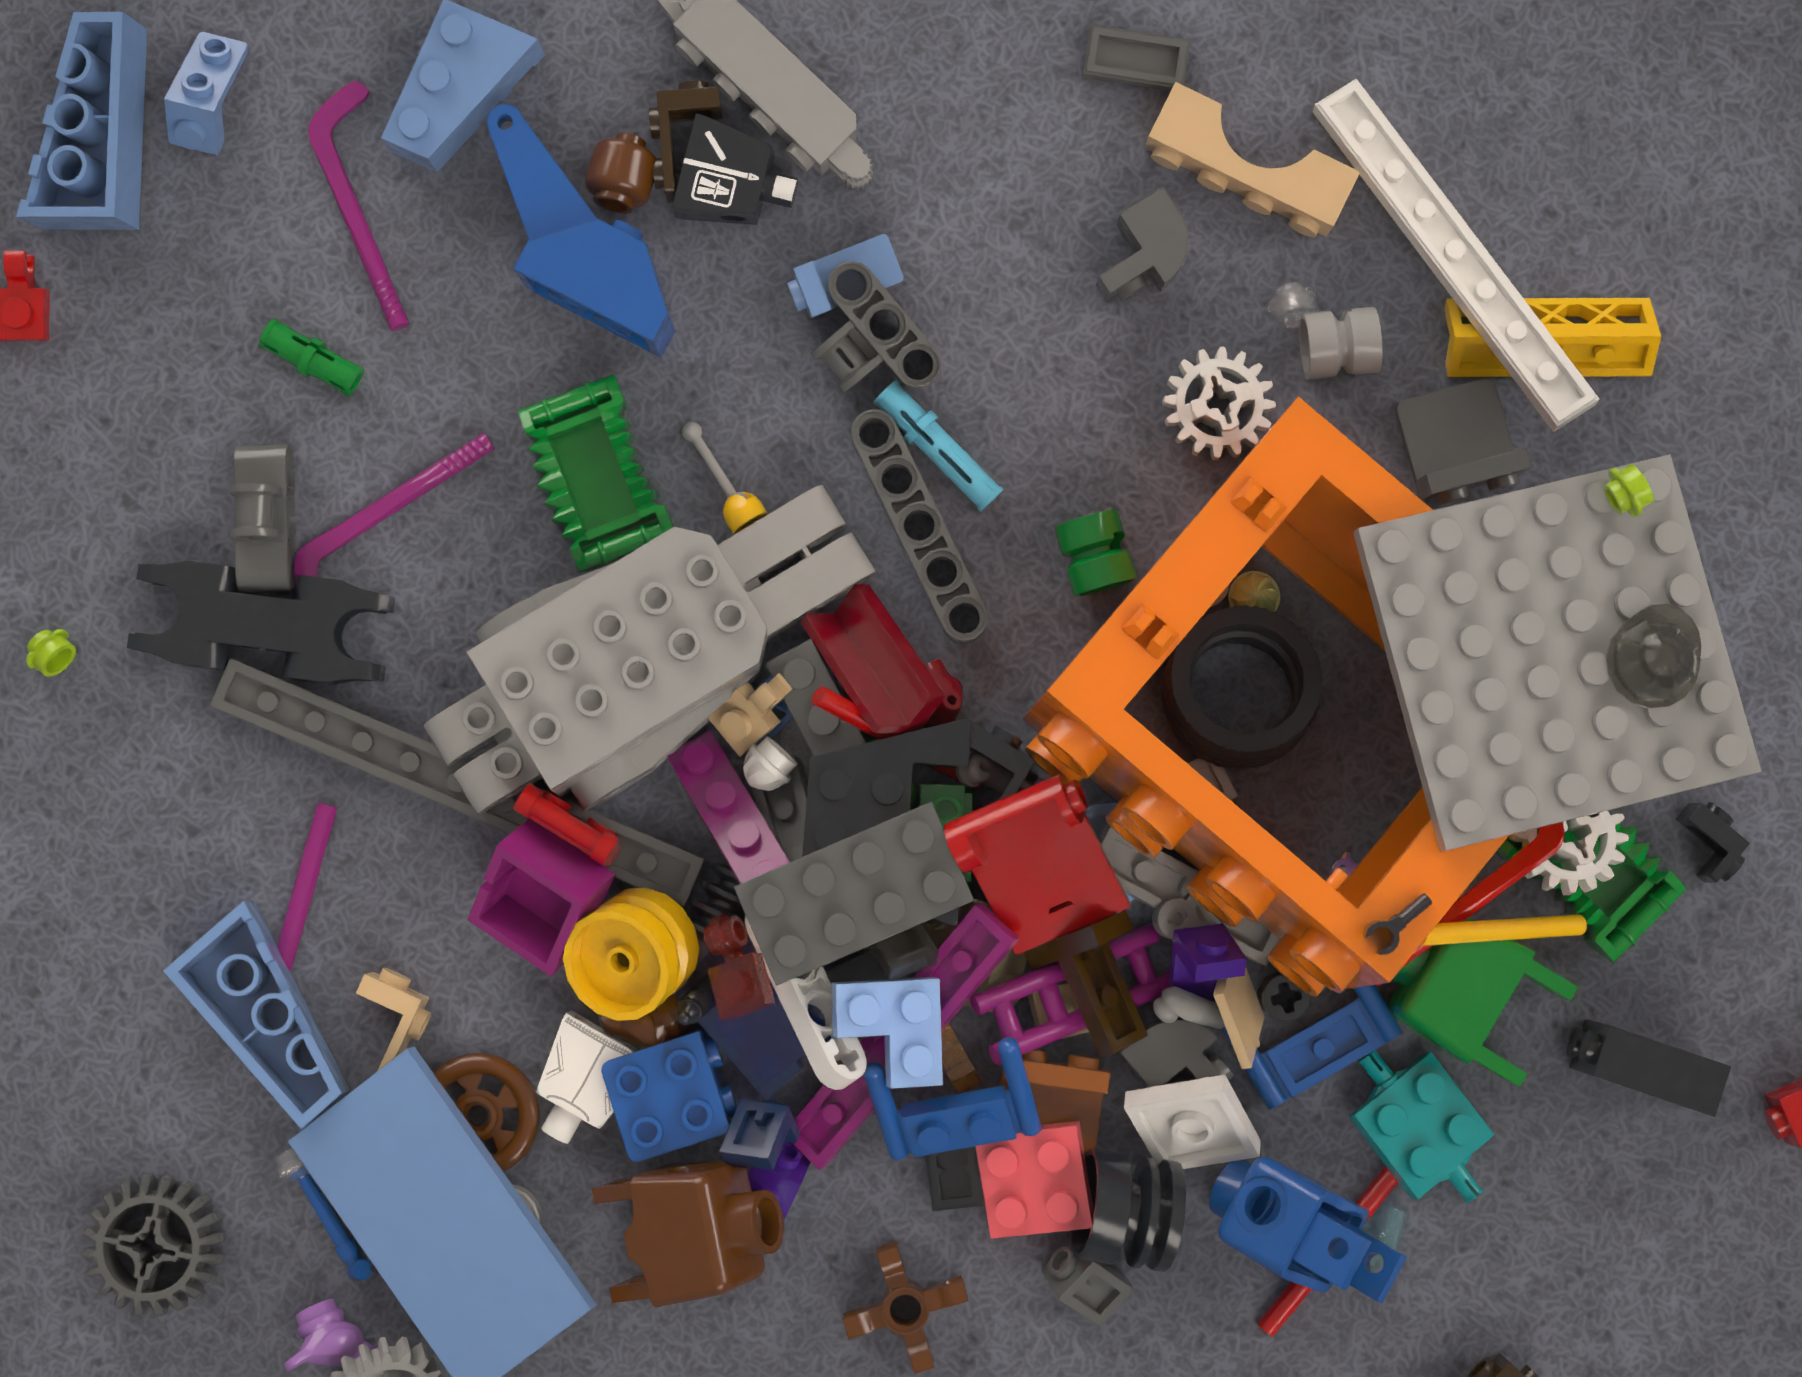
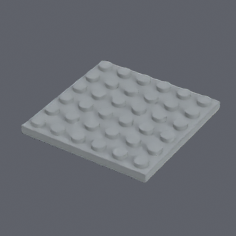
[1353,454,1762,852]

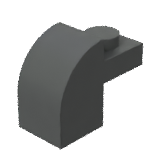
[1096,187,1188,302]
[1119,1018,1236,1093]

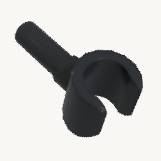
[1363,893,1432,955]

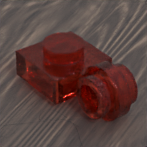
[704,914,775,1020]

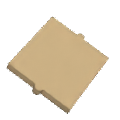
[1213,944,1264,1069]

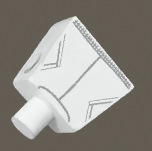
[536,1010,640,1144]

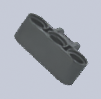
[810,261,941,393]
[230,444,296,593]

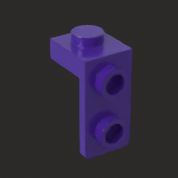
[1168,923,1247,1019]

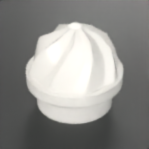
[743,736,797,791]

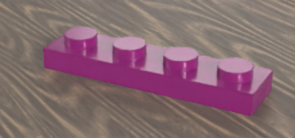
[667,730,790,884]

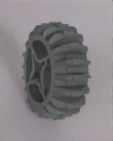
[81,1173,226,1317]

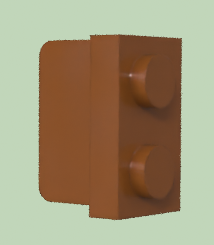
[999,1049,1110,1153]

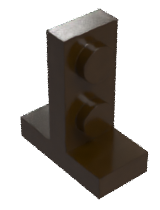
[1024,909,1148,1058]

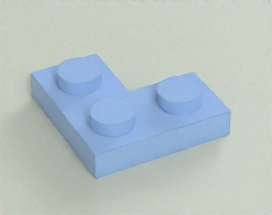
[831,977,943,1089]

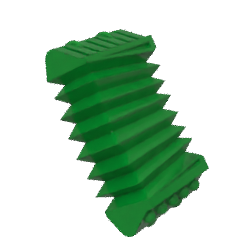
[518,374,673,573]
[1495,814,1686,964]

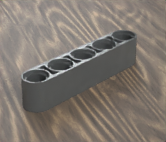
[851,409,988,644]

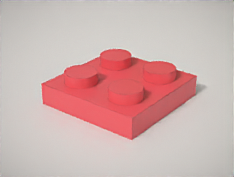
[976,1121,1094,1239]

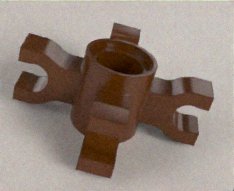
[842,1241,968,1374]

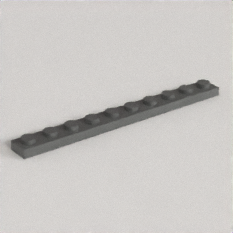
[210,658,706,907]

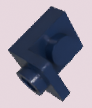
[719,1099,800,1170]

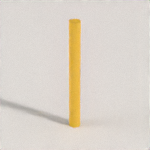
[1420,914,1587,946]

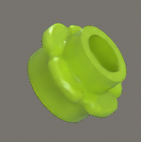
[1603,464,1654,517]
[26,629,76,677]

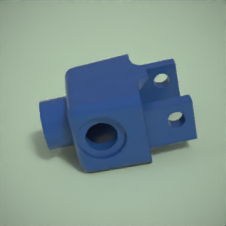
[1209,1157,1407,1303]

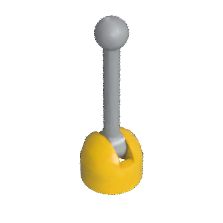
[682,422,768,535]

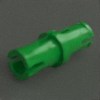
[259,318,365,397]

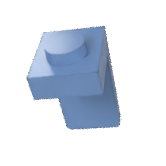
[164,32,248,156]
[787,234,904,318]

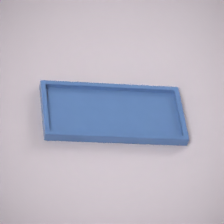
[288,1047,597,1377]

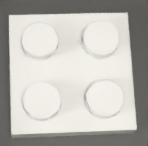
[1124,1075,1261,1169]

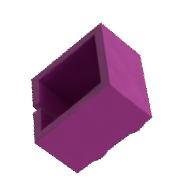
[467,818,616,977]

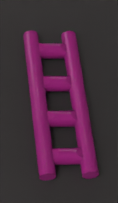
[970,923,1170,1065]

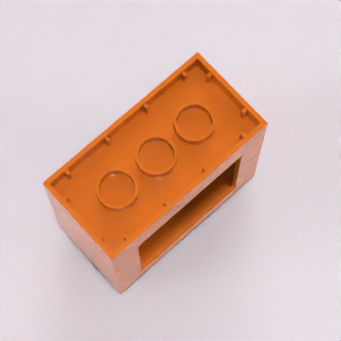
[1022,396,1509,997]

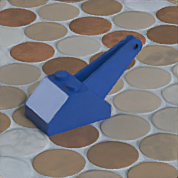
[487,104,675,358]

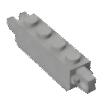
[656,0,873,190]

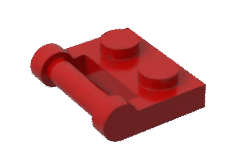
[513,783,622,866]

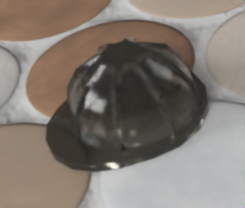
[1606,604,1702,709]

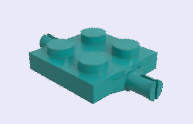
[1348,1050,1494,1203]

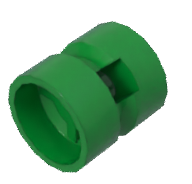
[1054,509,1138,597]

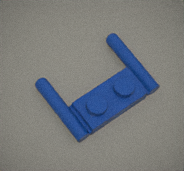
[1222,985,1403,1110]
[863,1037,1042,1160]

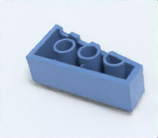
[16,12,147,230]
[163,901,350,1129]

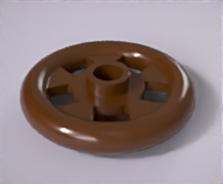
[433,1053,540,1172]

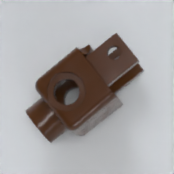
[592,1160,784,1307]

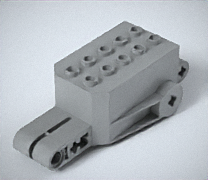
[424,485,877,815]

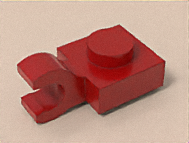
[0,251,50,342]

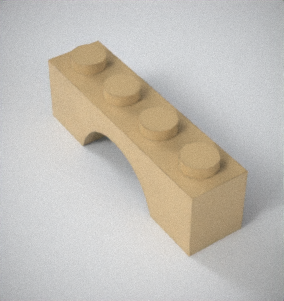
[1145,82,1360,238]

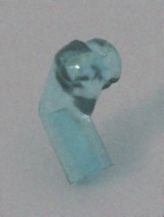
[1370,1205,1408,1272]

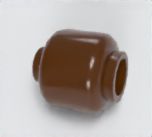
[585,133,657,214]

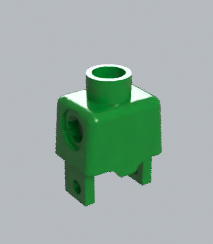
[1388,917,1579,1087]

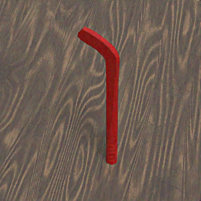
[1377,822,1565,987]

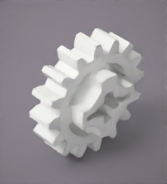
[1162,347,1276,460]
[1509,811,1628,895]

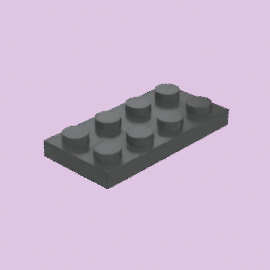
[734,802,974,986]

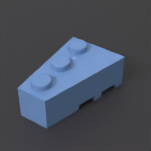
[381,0,545,172]

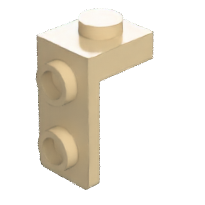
[356,968,431,1071]

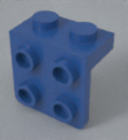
[601,1027,738,1162]

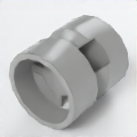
[1299,307,1383,380]

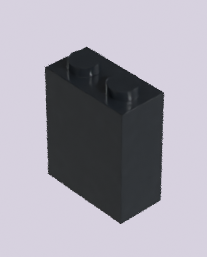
[1566,1019,1731,1117]

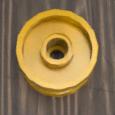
[563,887,699,1021]

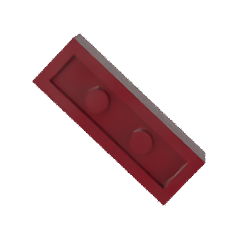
[800,584,945,733]

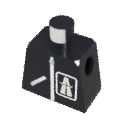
[672,114,798,225]

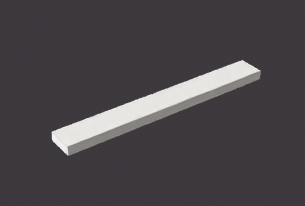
[1313,79,1599,432]

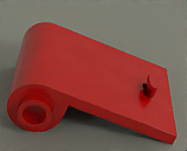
[944,773,1131,955]

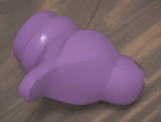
[284,1299,378,1371]

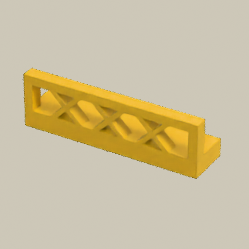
[1445,298,1661,377]

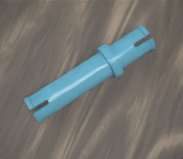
[873,380,1004,512]

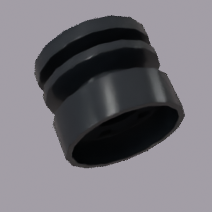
[1070,1148,1186,1272]

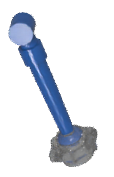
[270,1147,372,1281]

